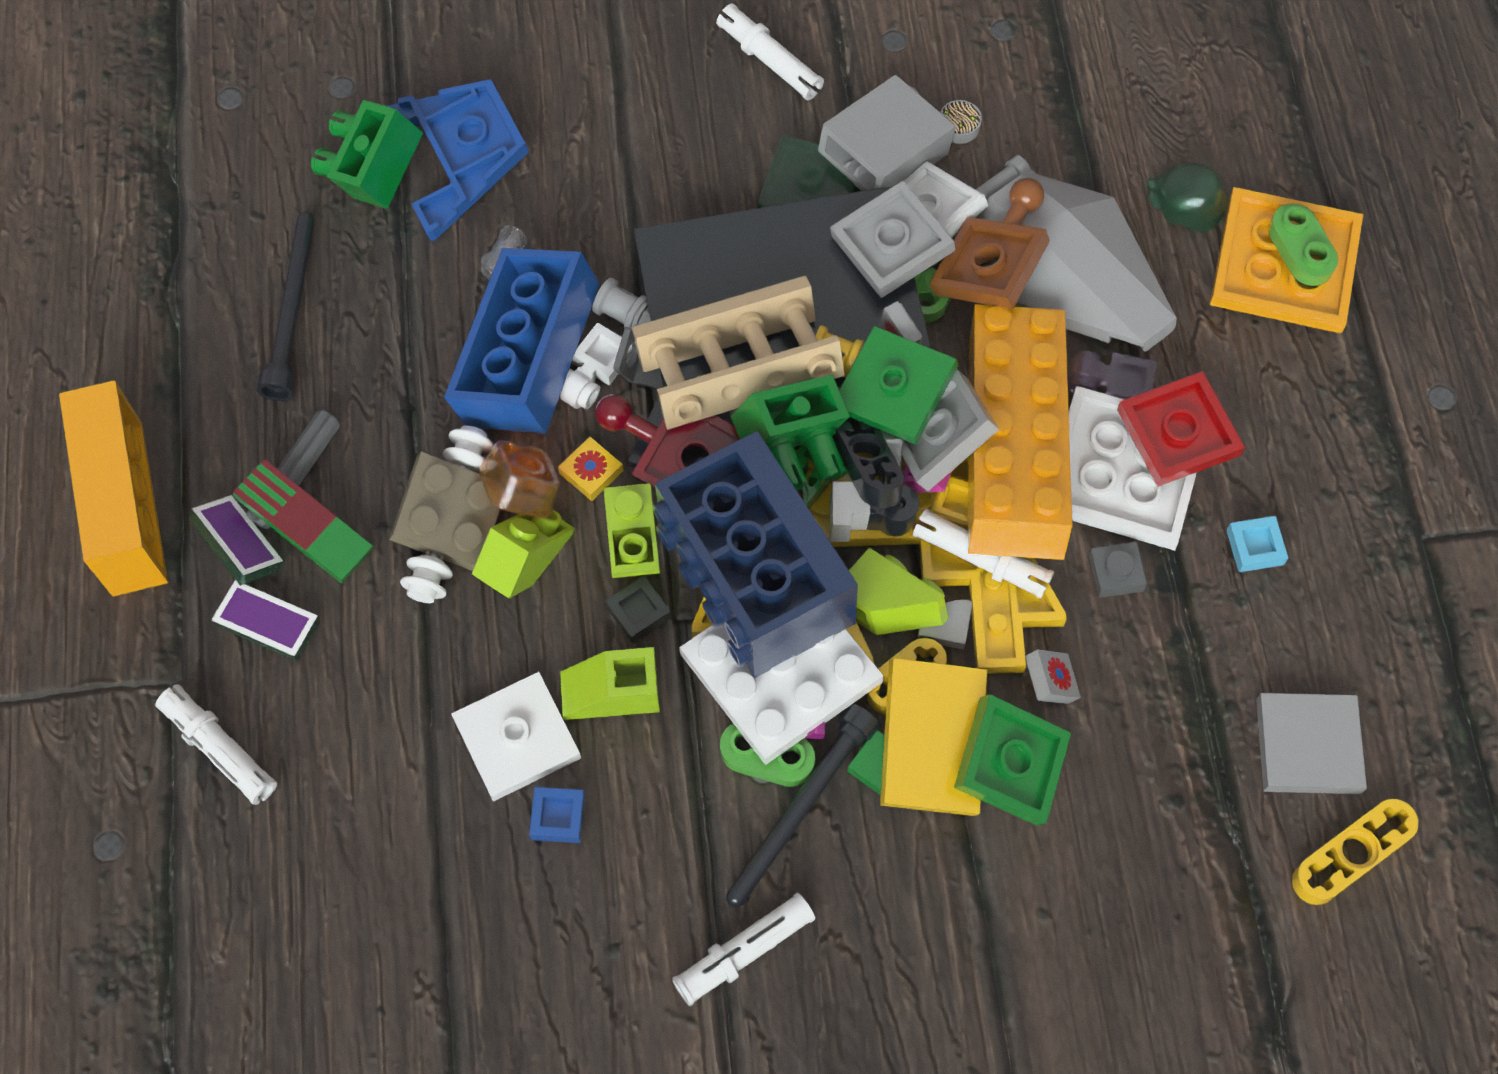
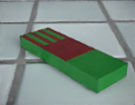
[233,459,373,584]

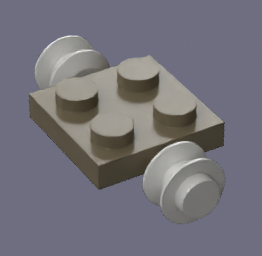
[389,426,507,603]

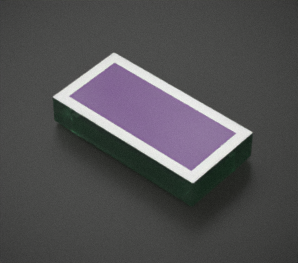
[189,495,283,586]
[212,580,321,662]

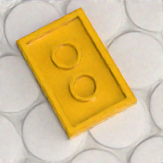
[880,658,987,816]

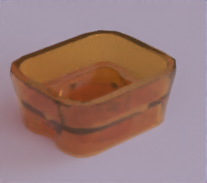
[479,440,560,518]

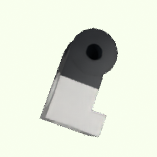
[830,481,920,542]

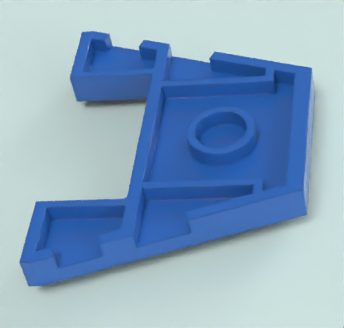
[377,79,529,242]

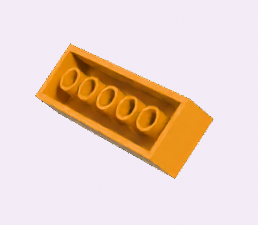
[968,304,1072,560]

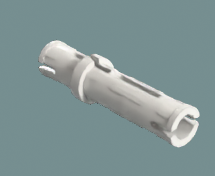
[716,3,824,100]
[913,508,1054,599]
[155,684,277,805]
[672,893,815,1006]

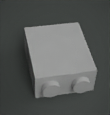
[818,75,956,191]

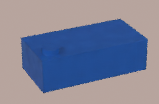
[444,248,600,434]

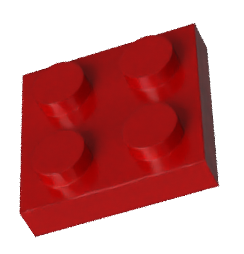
[1117,371,1245,487]

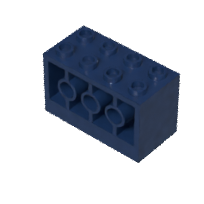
[652,431,858,678]

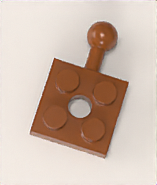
[929,178,1050,309]

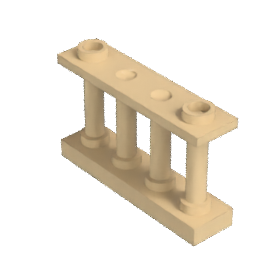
[632,276,845,430]

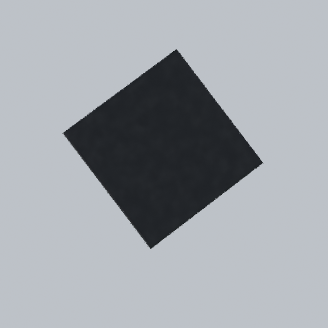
[634,186,931,467]

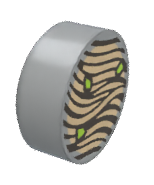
[940,100,982,144]

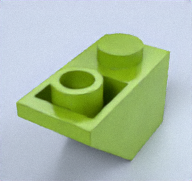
[604,483,660,578]
[472,505,575,599]
[849,548,949,635]
[560,647,660,720]

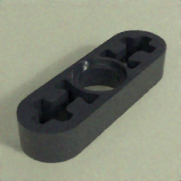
[832,417,904,508]

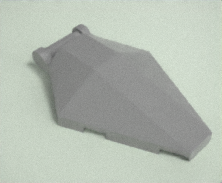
[975,155,1177,351]

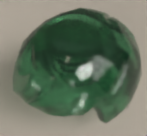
[1147,163,1227,233]

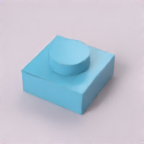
[1226,516,1288,572]

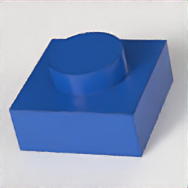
[529,787,585,843]

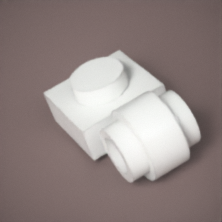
[560,323,632,409]

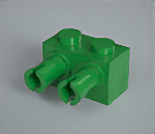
[311,100,423,209]
[731,375,850,490]

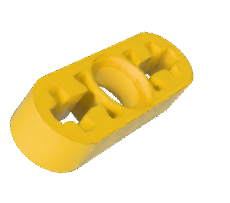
[1292,799,1418,905]

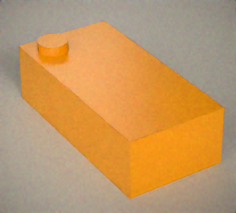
[59,380,168,597]

